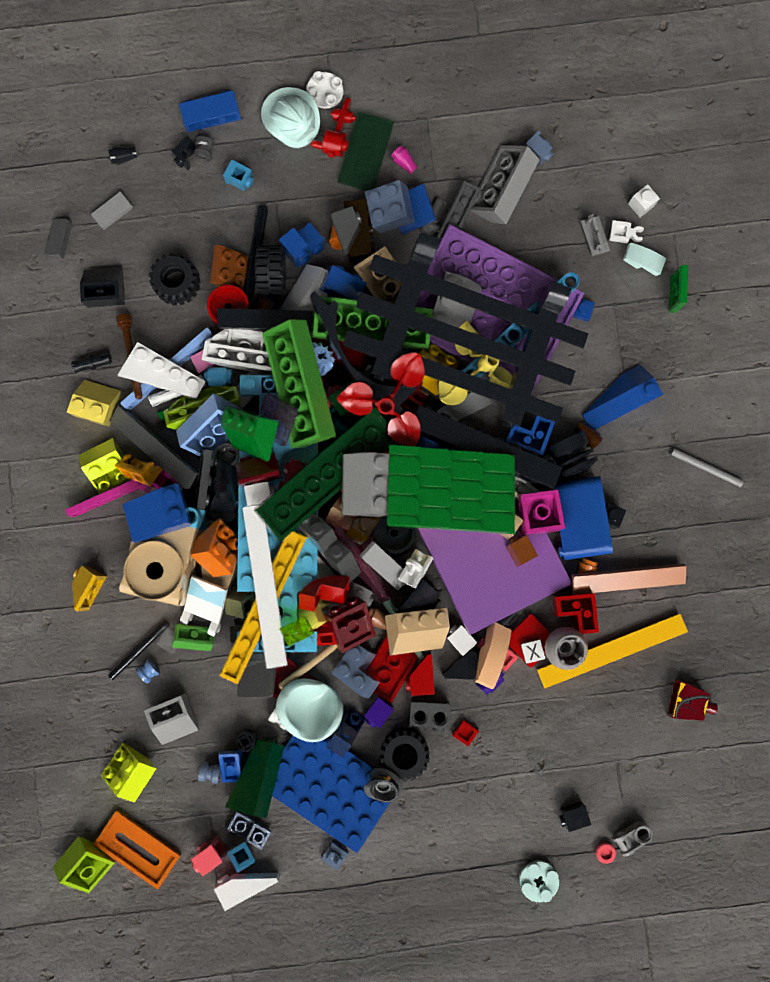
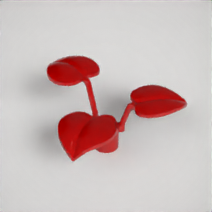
[337,353,425,447]

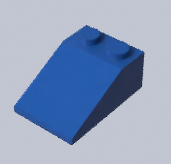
[122,483,193,543]

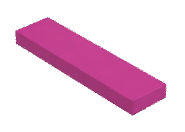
[65,480,140,517]

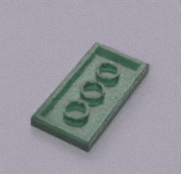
[338,112,394,191]

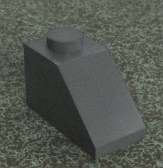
[331,206,361,255]

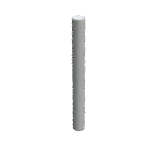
[671,448,744,487]

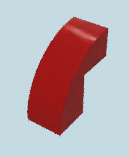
[299,575,350,612]

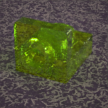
[280,616,314,647]

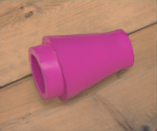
[391,145,418,174]

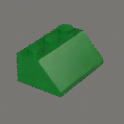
[221,406,279,461]

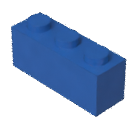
[179,90,241,133]

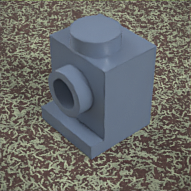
[525,130,554,165]

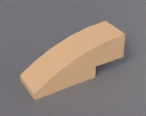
[475,622,512,689]

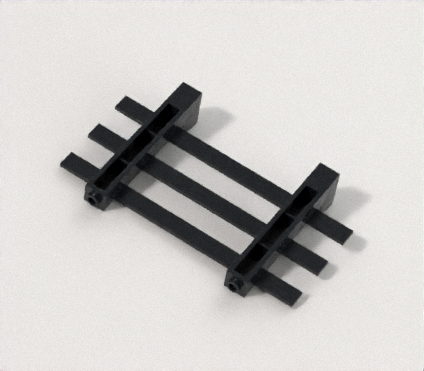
[343,232,589,429]

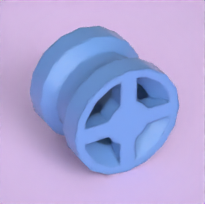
[136,659,160,684]

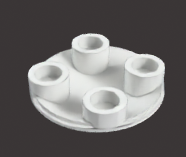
[306,71,343,109]

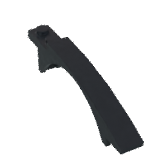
[309,291,416,418]

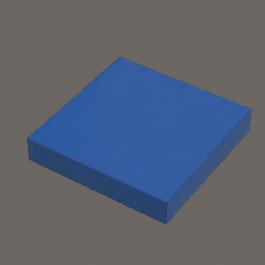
[399,184,437,235]

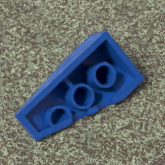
[582,365,663,430]

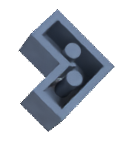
[332,644,380,698]

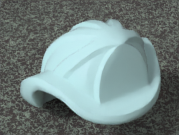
[261,87,320,148]
[276,679,343,742]

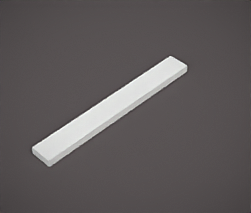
[243,505,288,669]

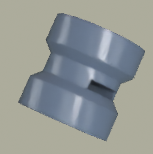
[198,761,221,784]

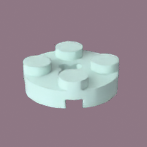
[519,860,559,902]

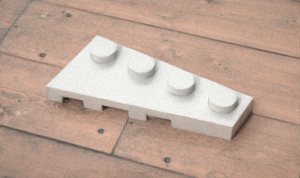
[118,342,206,399]

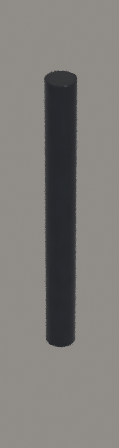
[108,620,170,680]

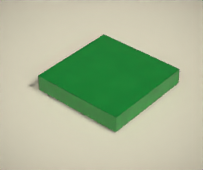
[669,265,688,313]

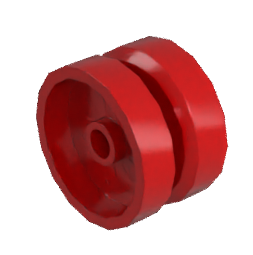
[207,285,252,330]

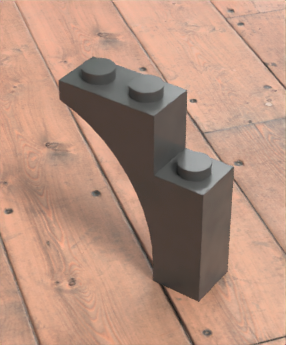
[298,513,361,582]

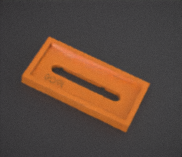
[93,810,182,890]

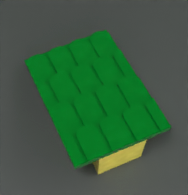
[387,445,515,535]

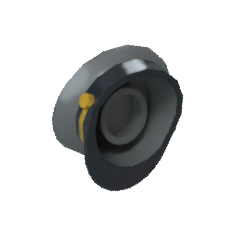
[364,768,402,803]

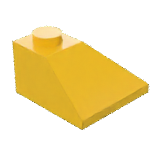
[72,565,107,612]

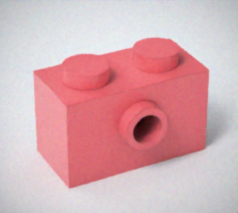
[191,835,229,876]

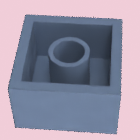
[365,180,415,233]

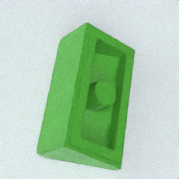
[172,624,214,651]

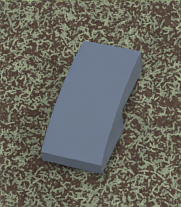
[226,811,271,850]

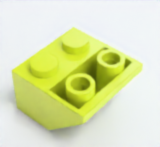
[78,438,130,494]
[101,742,157,802]

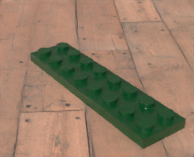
[254,407,395,541]

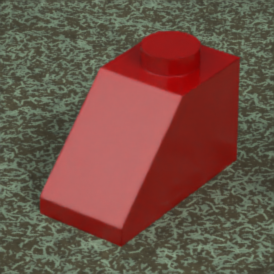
[406,653,435,696]

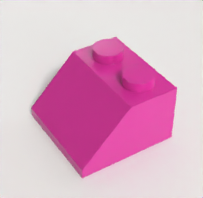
[518,490,565,537]

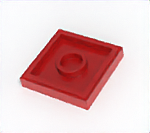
[509,613,550,668]

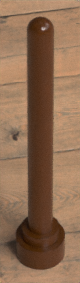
[116,314,143,400]

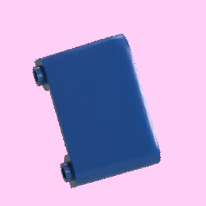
[553,476,613,560]

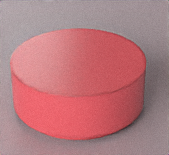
[595,842,616,864]

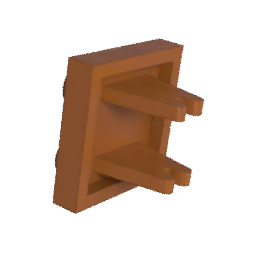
[210,244,248,291]

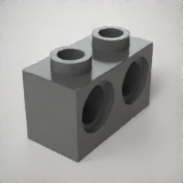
[409,700,450,731]

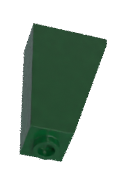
[225,737,284,818]

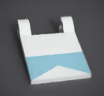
[180,575,228,636]

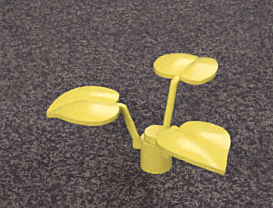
[438,320,513,405]

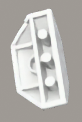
[202,329,272,373]

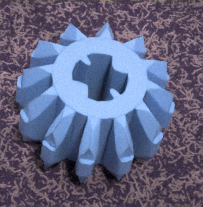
[312,342,335,376]

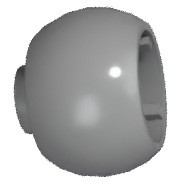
[545,627,588,670]

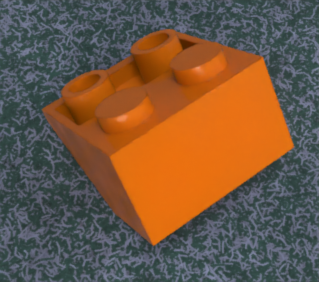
[190,519,238,577]

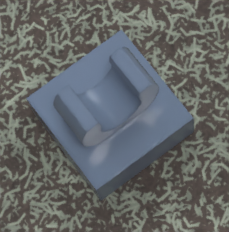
[321,841,348,870]

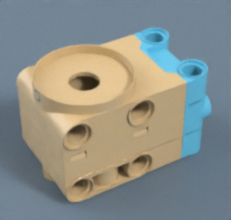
[119,507,208,606]

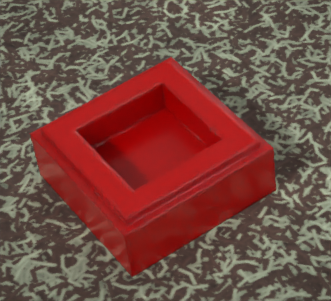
[452,719,479,747]

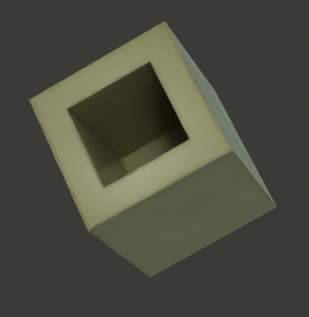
[224,588,255,619]

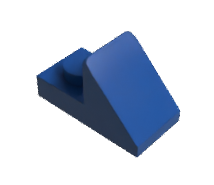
[218,750,242,782]

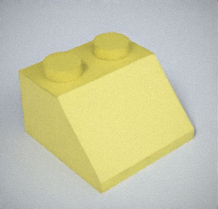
[67,380,121,427]

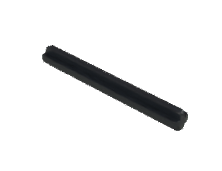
[243,205,268,297]

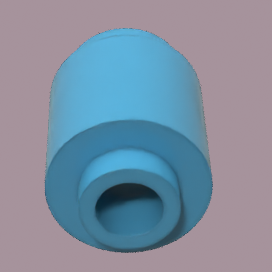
[204,367,233,386]

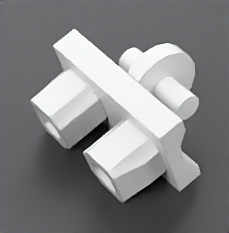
[398,549,433,588]

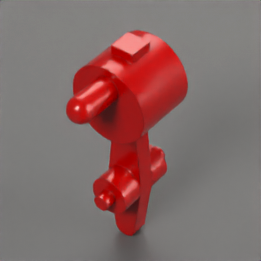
[311,98,356,158]

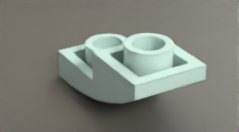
[623,243,666,276]

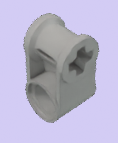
[612,821,652,857]

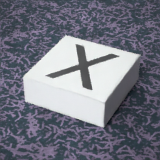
[521,639,545,664]

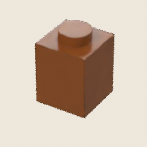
[506,535,538,567]

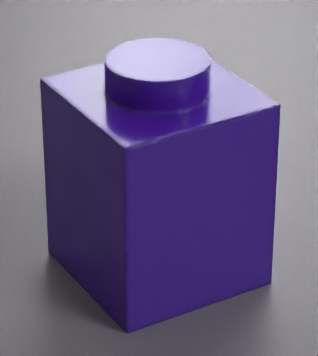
[364,696,394,728]

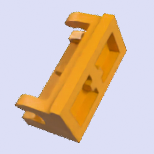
[115,454,163,486]

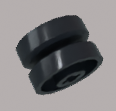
[372,515,416,557]

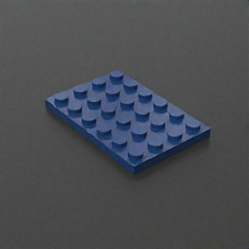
[272,736,390,853]

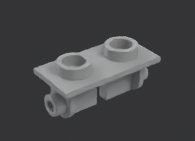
[581,214,610,256]

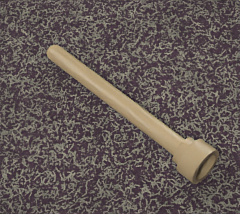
[279,644,338,689]

